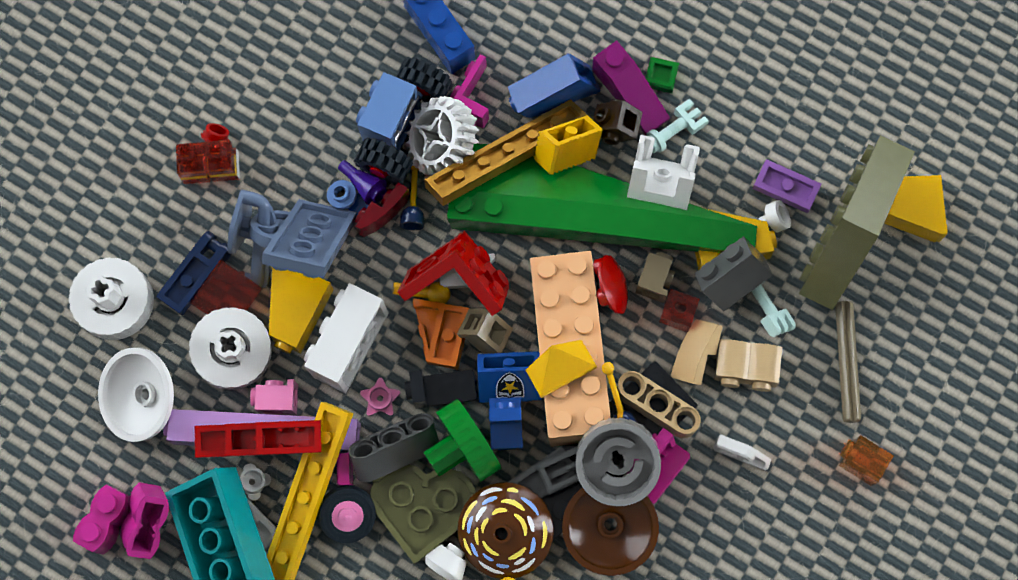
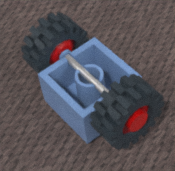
[354,57,452,186]

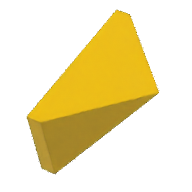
[526,340,597,398]

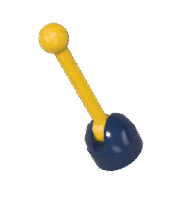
[400,165,424,231]
[601,362,637,423]

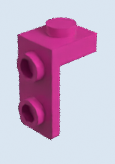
[450,54,489,129]

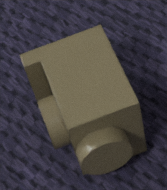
[635,252,675,303]
[457,308,513,354]

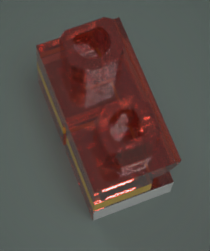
[176,140,240,184]

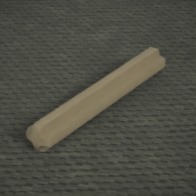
[835,301,861,423]

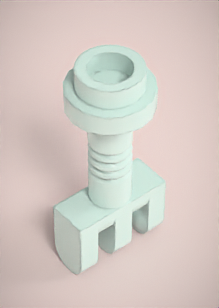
[647,99,709,153]
[751,281,796,337]

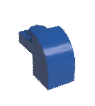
[489,397,523,451]

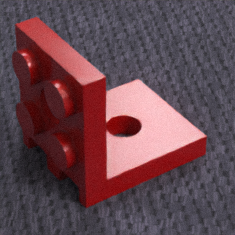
[397,230,509,316]

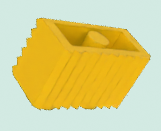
[533,115,602,175]

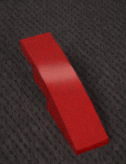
[194,420,322,458]

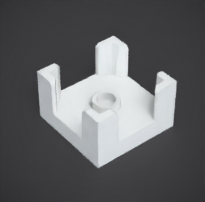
[627,135,700,210]

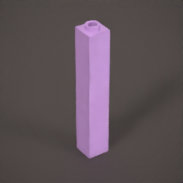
[163,409,361,453]

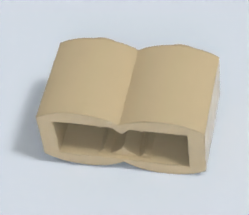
[714,339,782,392]

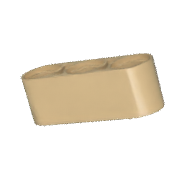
[617,371,701,438]

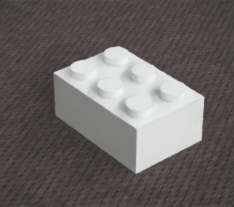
[304,283,389,394]

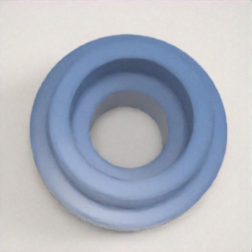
[327,180,357,210]

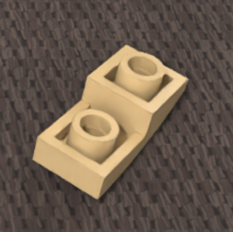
[671,319,723,385]

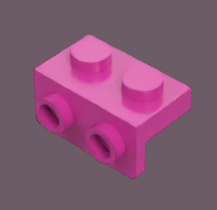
[626,428,690,504]

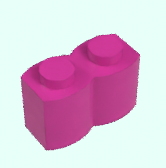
[120,482,169,559]
[73,484,130,555]

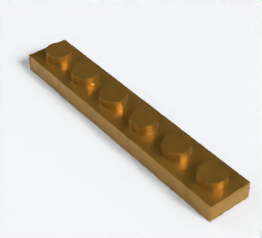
[425,99,589,206]

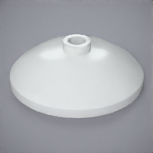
[98,348,174,442]

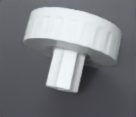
[69,258,154,340]
[189,307,272,390]

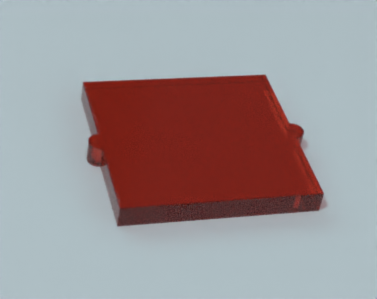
[191,259,263,315]

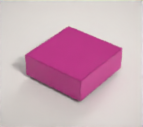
[337,453,353,486]

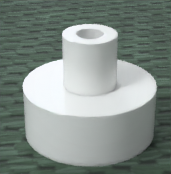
[759,200,791,233]

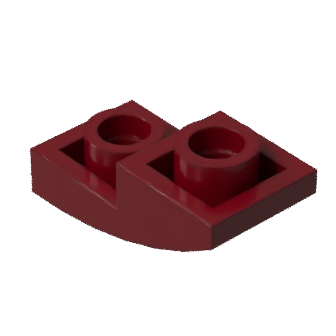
[355,182,411,237]

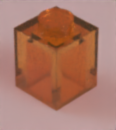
[839,435,894,486]

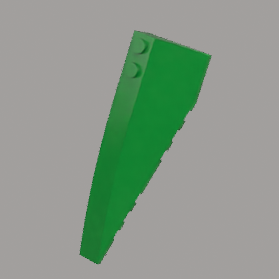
[447,143,757,253]

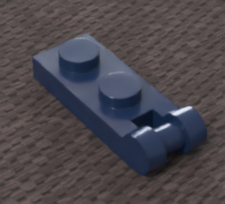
[156,231,231,316]

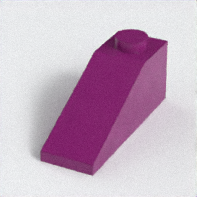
[592,40,670,136]

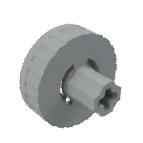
[576,417,661,506]

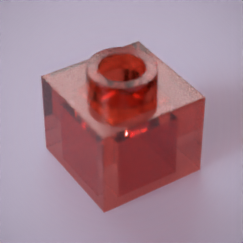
[659,289,700,332]

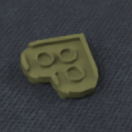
[370,464,476,565]

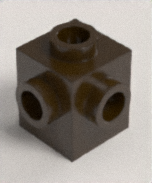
[593,99,643,145]

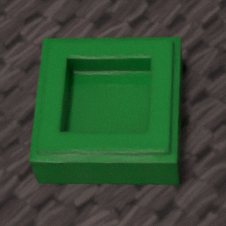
[646,57,679,93]

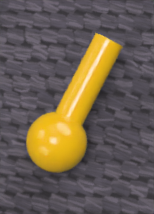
[392,282,450,304]

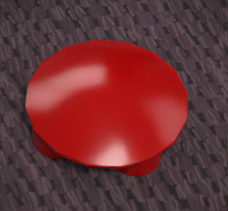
[593,255,628,314]

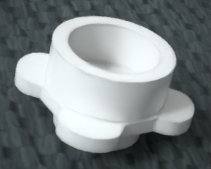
[240,463,271,501]

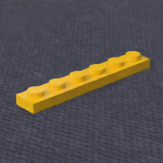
[267,402,354,580]

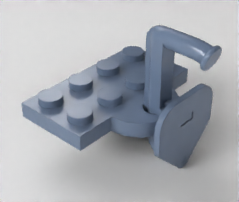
[215,190,357,289]

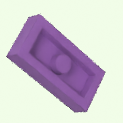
[752,159,821,213]

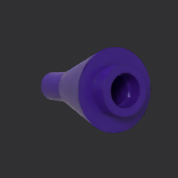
[338,160,387,205]

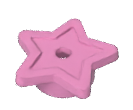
[360,378,400,416]

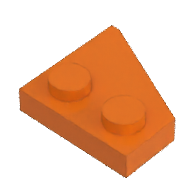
[412,298,470,370]

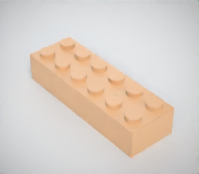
[530,251,611,447]

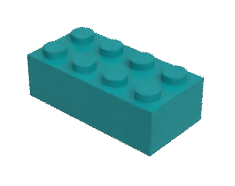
[165,467,275,580]

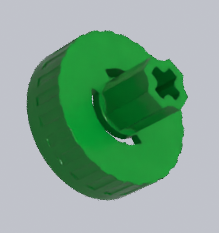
[423,399,502,482]

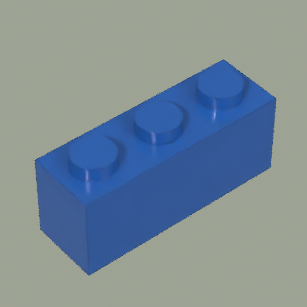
[403,0,476,74]

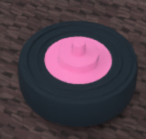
[318,485,376,543]

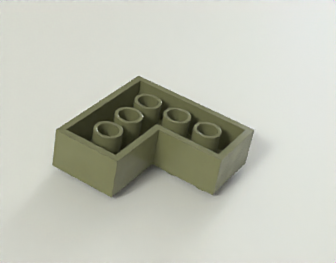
[799,135,915,310]

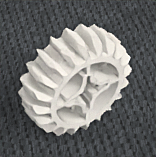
[404,96,479,176]

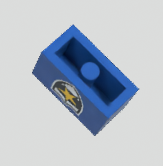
[477,351,542,403]

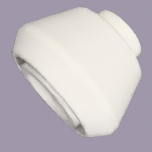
[425,542,467,580]

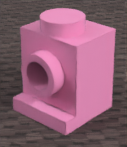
[250,379,298,415]

